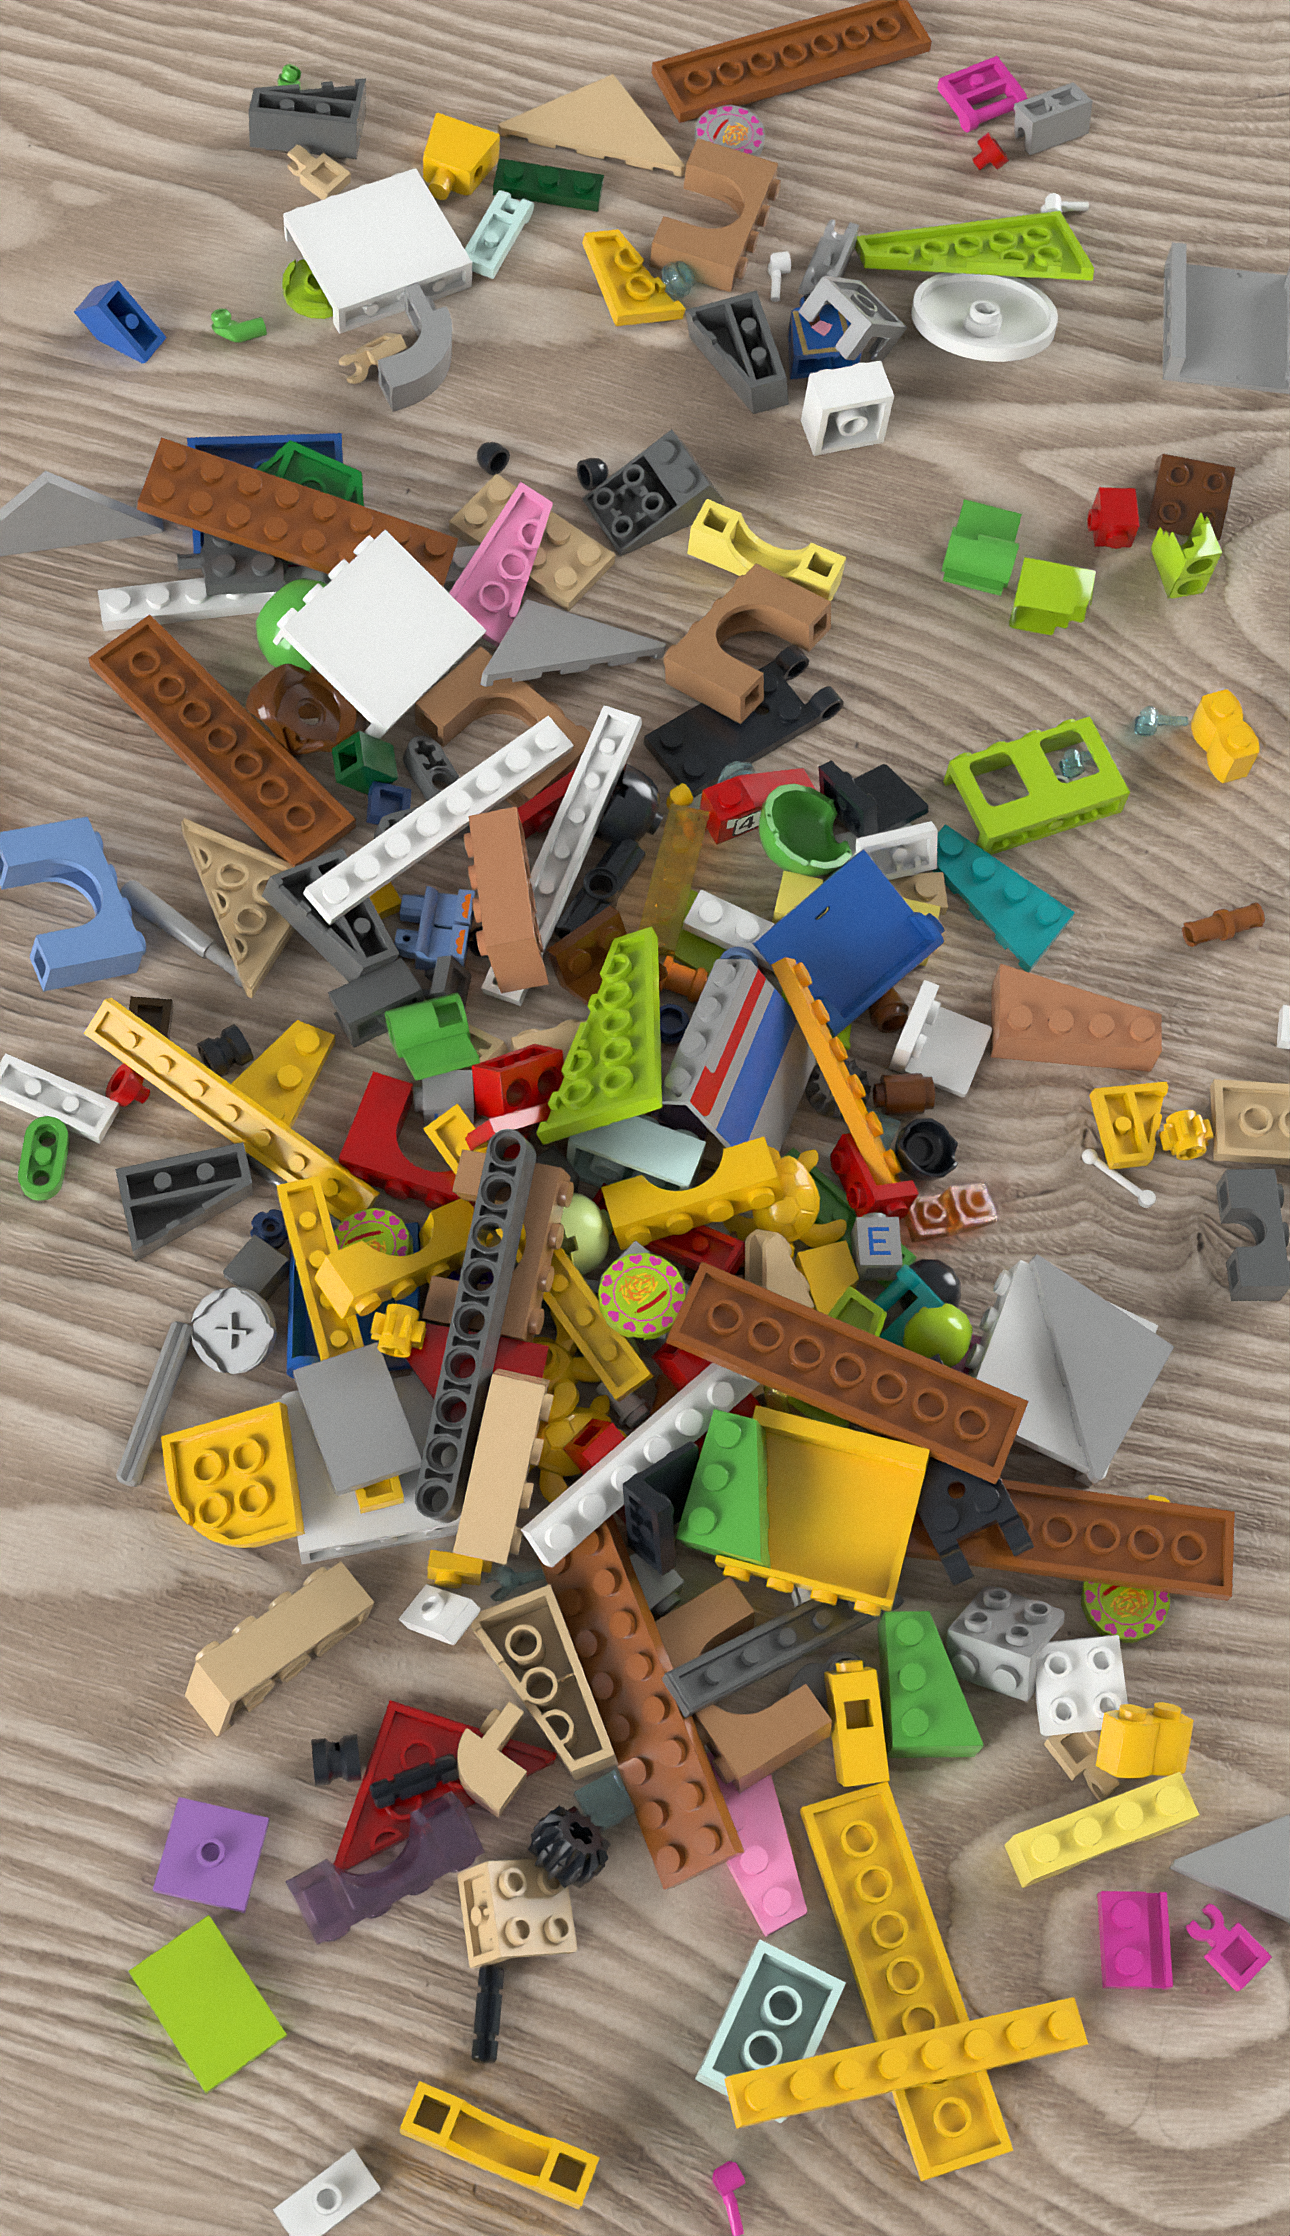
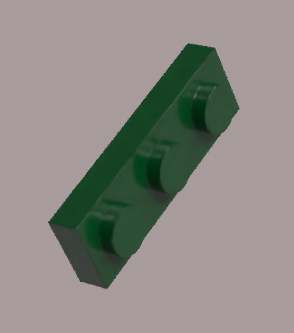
[493,158,604,212]

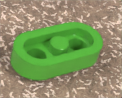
[18,1116,70,1201]

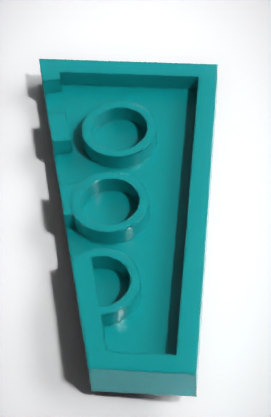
[932,824,1075,972]

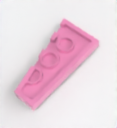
[449,482,553,648]
[707,1752,808,1938]

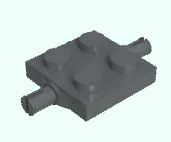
[177,533,299,595]

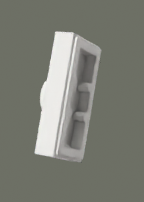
[399,1584,481,1645]
[273,2148,382,2236]

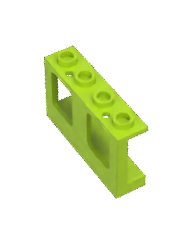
[943,716,1130,855]

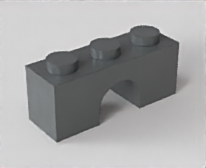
[1216,1169,1290,1301]

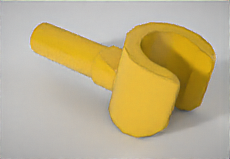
[666,783,697,841]

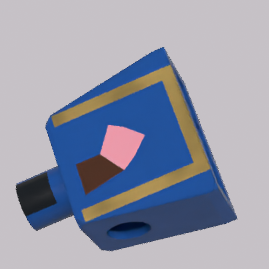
[788,293,862,380]

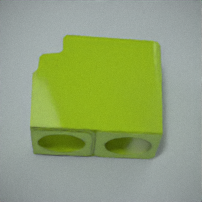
[1151,513,1222,599]
[1009,557,1096,635]

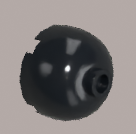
[594,764,663,844]

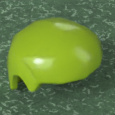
[902,1304,973,1368]

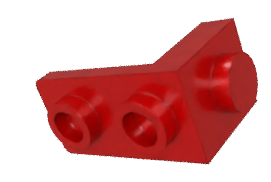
[830,1133,919,1220]

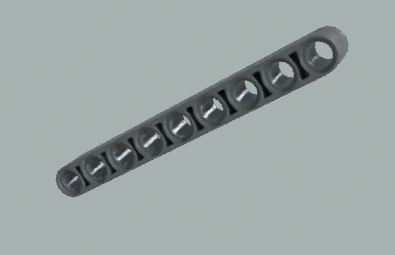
[415,1129,536,1523]

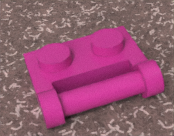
[937,56,1028,133]

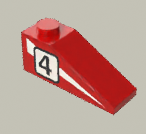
[699,768,817,845]

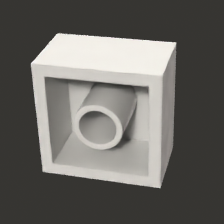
[801,360,894,456]

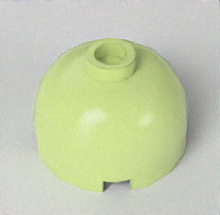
[560,1193,613,1275]

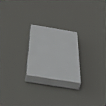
[293,1342,422,1497]

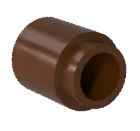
[873,1073,935,1116]

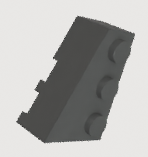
[248,78,366,159]
[686,290,789,414]
[262,848,399,982]
[115,1142,253,1262]

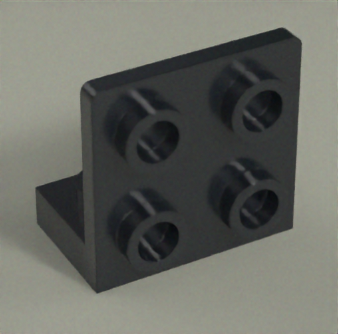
[818,760,929,838]
[623,1441,699,1576]

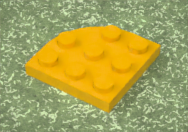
[161,1402,305,1548]

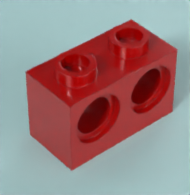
[472,1044,564,1118]

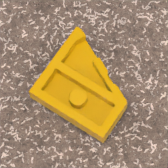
[1089,1082,1168,1170]

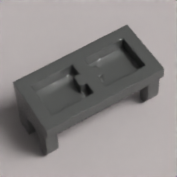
[328,958,424,1048]

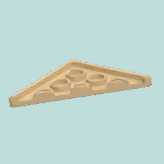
[498,74,686,176]
[181,818,295,998]

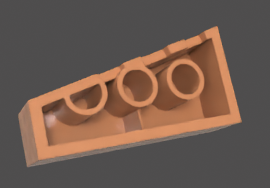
[464,807,549,994]
[990,964,1162,1072]

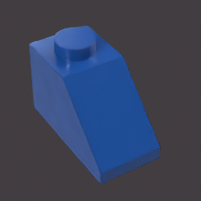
[74,280,167,363]

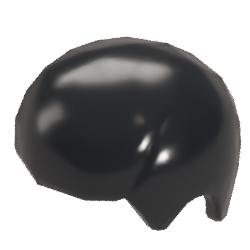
[895,1118,958,1181]
[898,1259,961,1311]

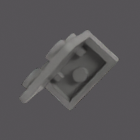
[946,1586,1065,1702]

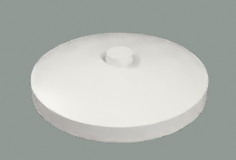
[911,273,1058,362]

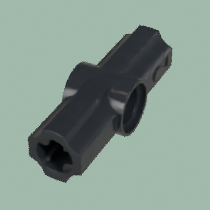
[554,838,646,939]

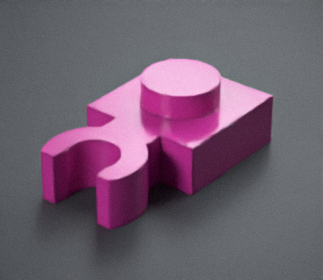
[1185,1903,1272,1992]

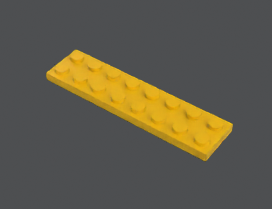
[800,1781,1014,2182]

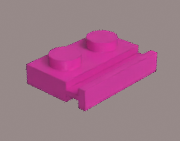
[1097,1891,1173,1990]

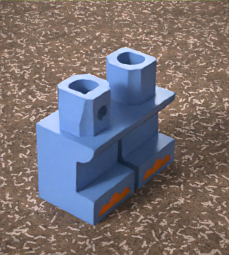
[394,886,475,971]

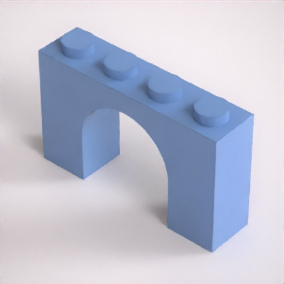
[0,817,146,992]

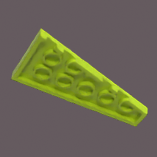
[855,211,1094,281]
[536,926,662,1145]

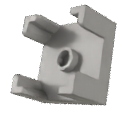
[798,276,907,362]

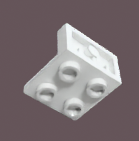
[835,821,938,880]
[889,980,992,1097]
[1035,1635,1128,1736]

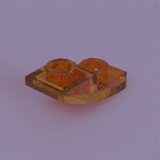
[904,1183,998,1243]

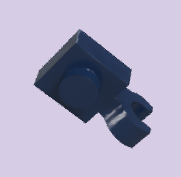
[366,781,412,825]

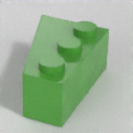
[676,1409,771,1569]
[877,1611,984,1758]

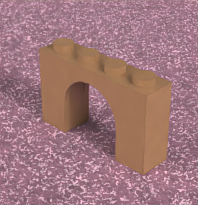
[649,138,781,292]
[663,563,831,724]
[415,646,591,808]
[422,1149,574,1343]
[655,1576,832,1794]

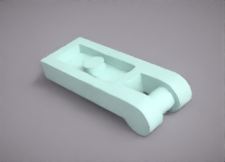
[465,190,534,279]

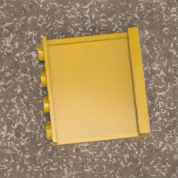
[715,1405,930,1616]

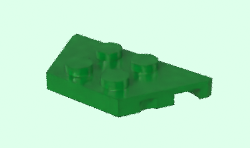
[256,440,364,506]

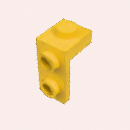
[427,1550,493,1589]

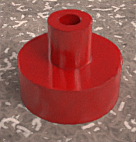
[972,132,1009,170]
[105,1063,150,1107]

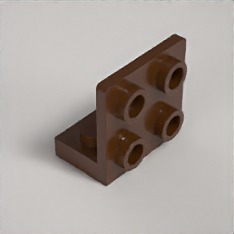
[1147,454,1236,541]
[547,906,668,1005]

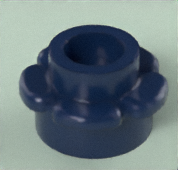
[250,1209,289,1249]

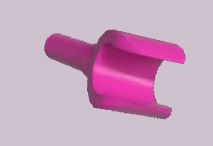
[712,2161,746,2236]

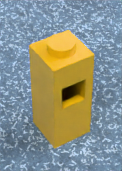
[824,1660,890,1787]

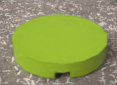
[282,259,333,319]

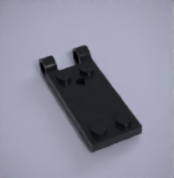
[644,645,844,798]
[881,1354,1035,1586]

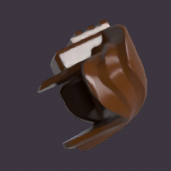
[246,663,366,756]

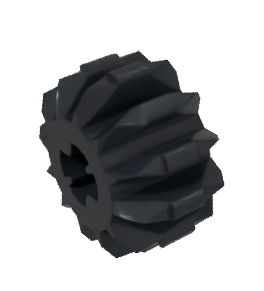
[528,1806,610,1888]

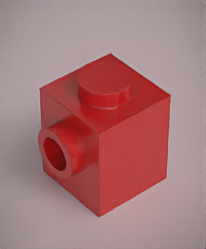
[1087,487,1140,549]

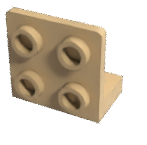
[457,1859,577,1969]

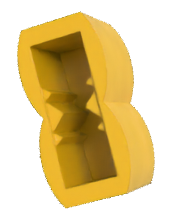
[1191,689,1260,783]
[1096,1702,1194,1778]

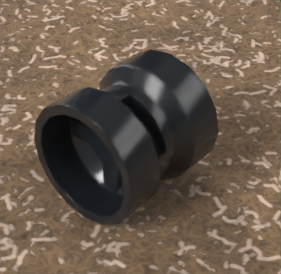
[196,1024,254,1077]
[311,1734,362,1786]

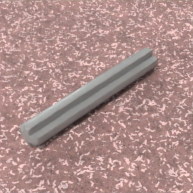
[116,1321,194,1487]

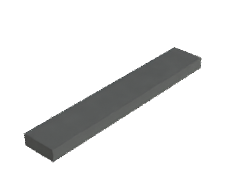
[662,1591,904,1718]

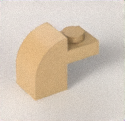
[457,1701,527,1818]

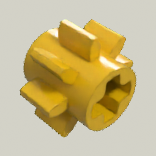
[1159,1110,1214,1160]
[370,1304,426,1357]

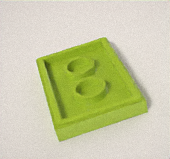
[128,1915,287,2095]

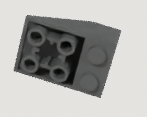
[582,429,724,556]

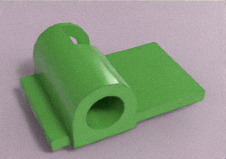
[941,499,1022,596]
[385,992,480,1081]

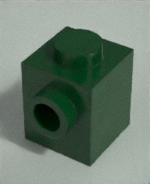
[332,731,398,795]

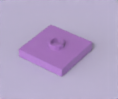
[153,1797,270,1913]

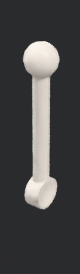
[1082,1149,1156,1208]

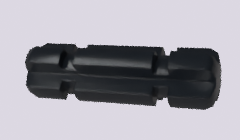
[370,1754,459,1809]
[471,1965,504,2063]

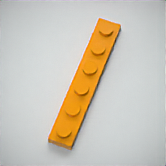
[771,957,902,1186]

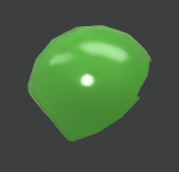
[256,578,327,671]
[759,784,852,877]

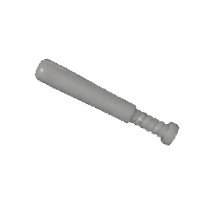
[120,881,243,988]

